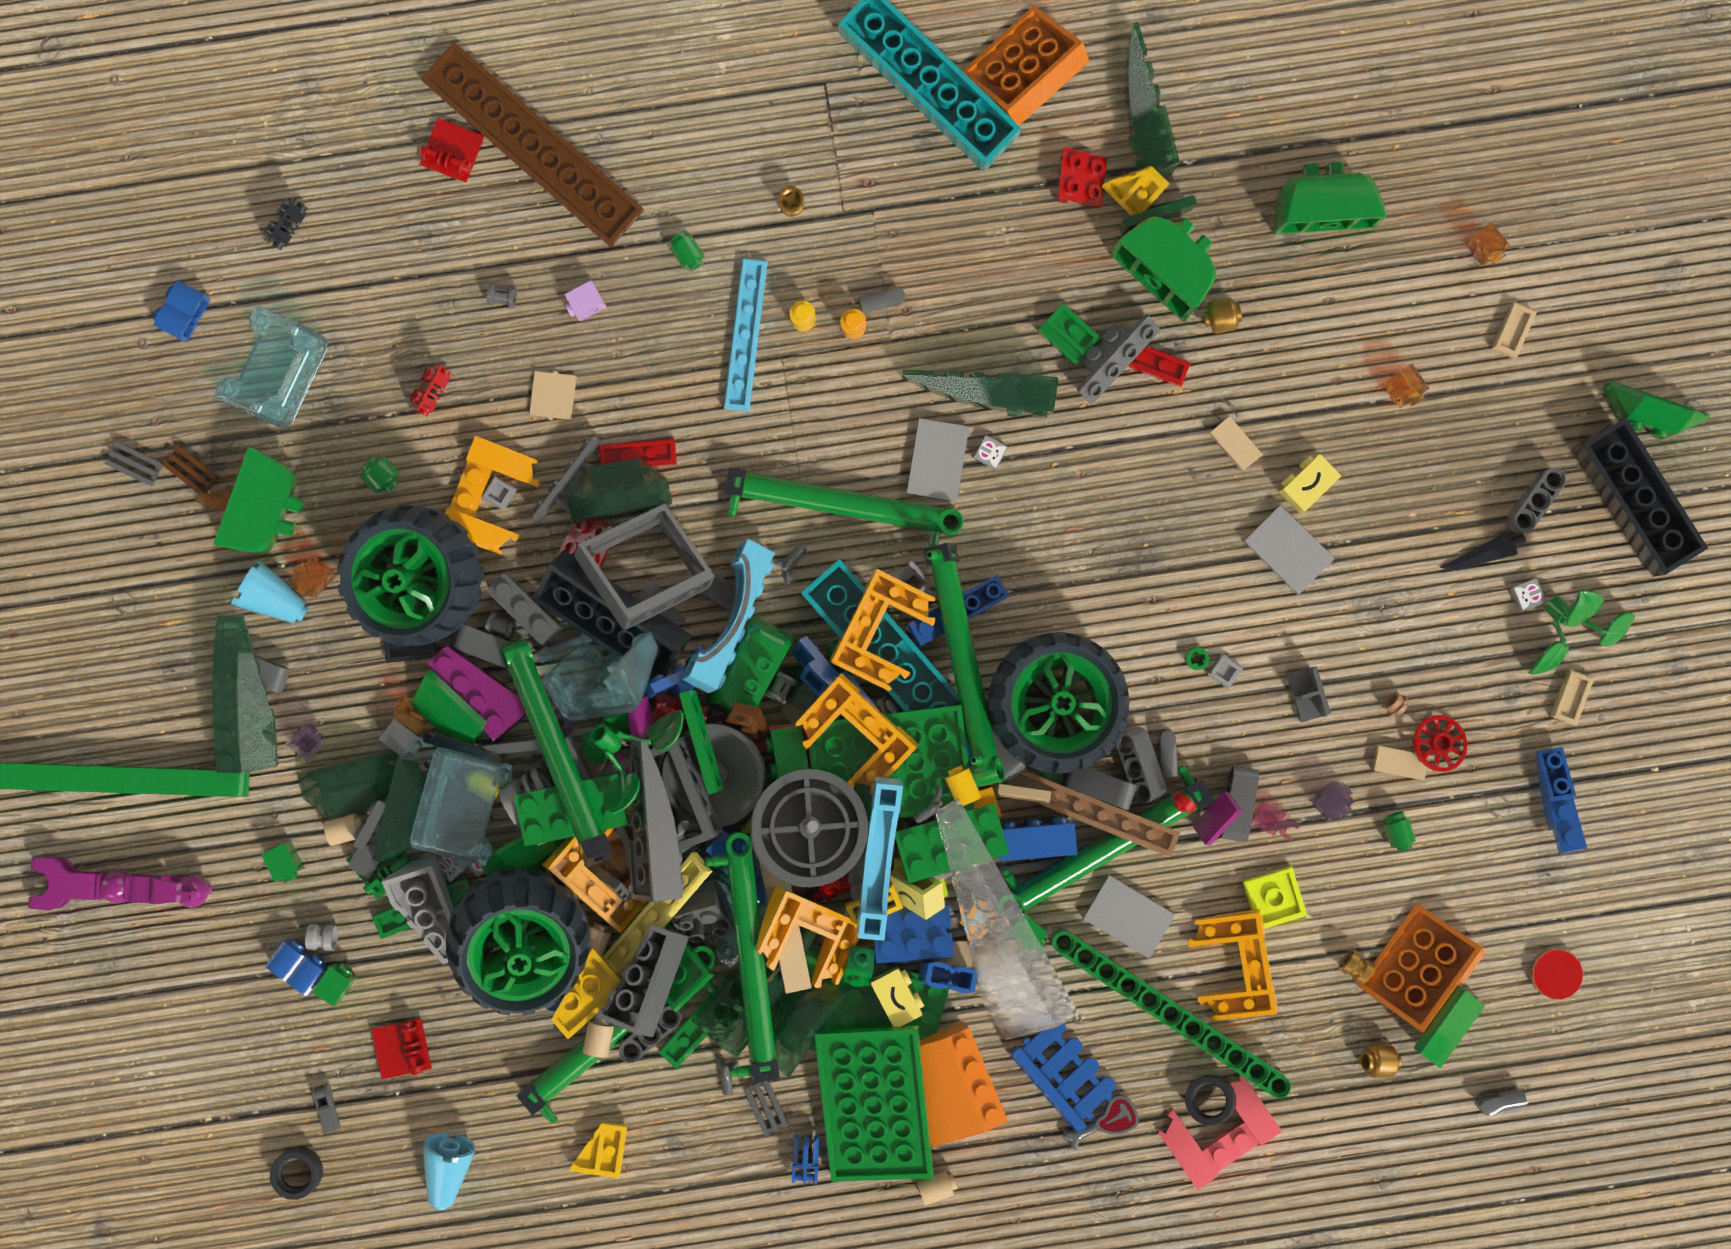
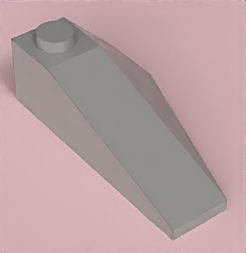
[382,855,454,964]

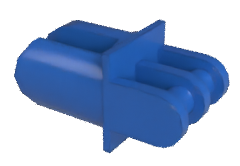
[792,1135,819,1184]

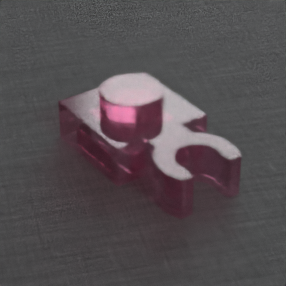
[1251,801,1300,841]

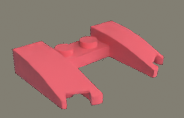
[1158,1074,1282,1190]

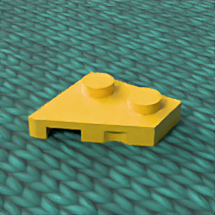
[1102,166,1170,215]
[570,1121,628,1179]

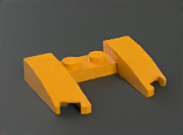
[445,436,540,555]
[829,569,935,691]
[795,673,918,794]
[542,828,647,934]
[755,886,859,988]
[1188,909,1278,1021]

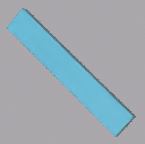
[724,258,768,412]

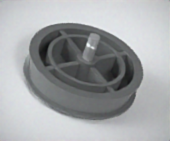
[750,769,868,887]

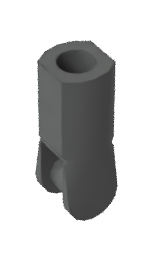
[859,288,905,314]
[1160,730,1177,777]
[311,1083,341,1133]
[1476,1088,1527,1115]

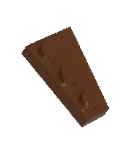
[721,702,770,743]

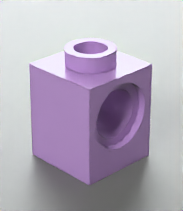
[564,280,606,321]

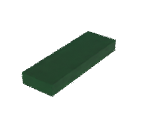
[1119,195,1198,235]

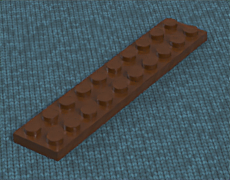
[421,42,644,248]

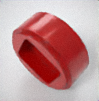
[1171,790,1197,814]

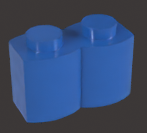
[153,281,210,343]
[265,938,328,996]
[918,960,978,993]

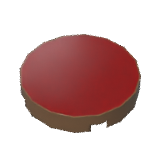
[1530,948,1583,1000]

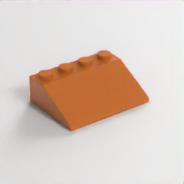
[962,6,1090,125]
[1357,903,1486,1034]
[920,1021,1008,1147]

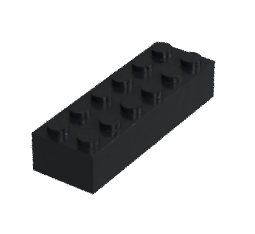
[1572,417,1708,577]
[533,550,692,679]

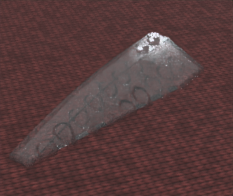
[935,799,1079,1040]

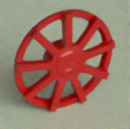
[1412,715,1468,772]

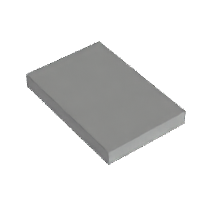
[907,418,969,502]
[1243,505,1335,595]
[1083,875,1175,959]

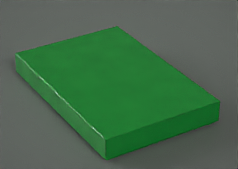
[411,670,487,755]
[1414,986,1485,1069]

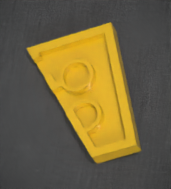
[551,947,622,1039]

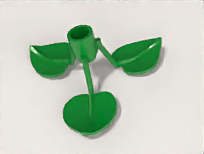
[1528,589,1635,675]
[581,710,684,814]

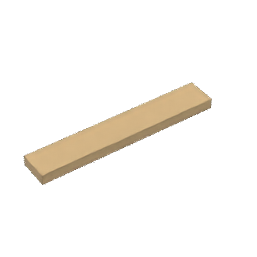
[758,859,811,994]

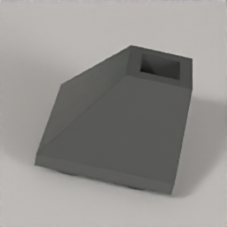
[670,879,735,944]

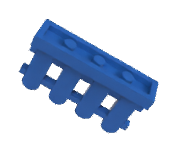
[1007,1019,1116,1133]

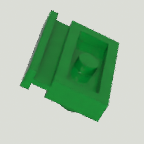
[1037,303,1100,366]

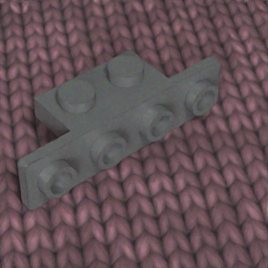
[1077,314,1160,404]
[532,436,606,523]
[348,778,420,879]

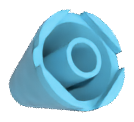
[231,560,309,624]
[423,1133,475,1210]

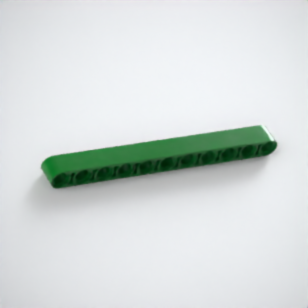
[0,762,250,797]
[1050,928,1291,1098]

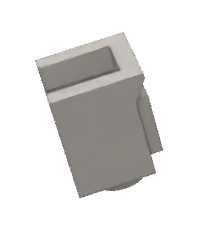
[893,561,932,594]

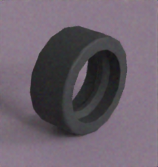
[1185,1074,1236,1126]
[270,1147,323,1200]

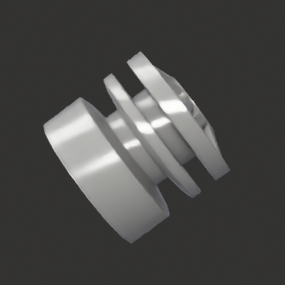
[499,767,555,831]

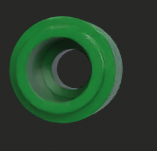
[669,231,705,271]
[1383,811,1416,851]

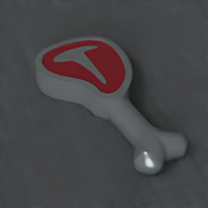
[1063,1094,1139,1150]

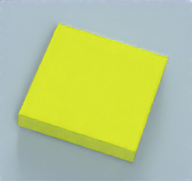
[1242,866,1307,929]

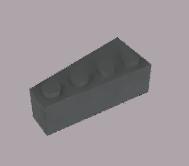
[595,925,689,1037]

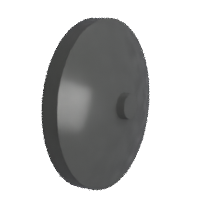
[662,723,766,827]

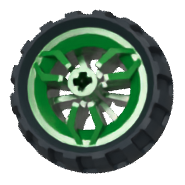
[337,505,484,646]
[988,632,1130,773]
[446,867,590,1016]

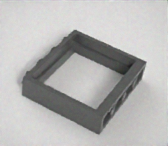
[574,504,715,631]
[594,736,723,862]

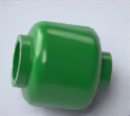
[360,455,399,493]

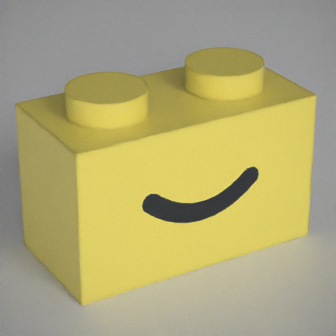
[1278,454,1341,514]
[889,864,945,920]
[871,965,924,1027]

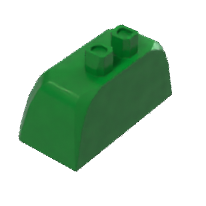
[1274,162,1387,235]
[1110,216,1217,322]
[213,447,305,553]
[705,615,797,715]

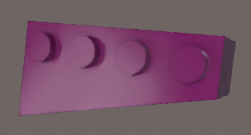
[427,646,527,741]

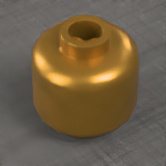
[1203,298,1242,334]
[1360,1044,1402,1078]

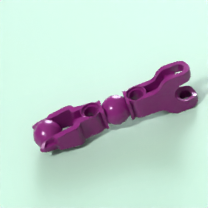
[28,857,212,910]

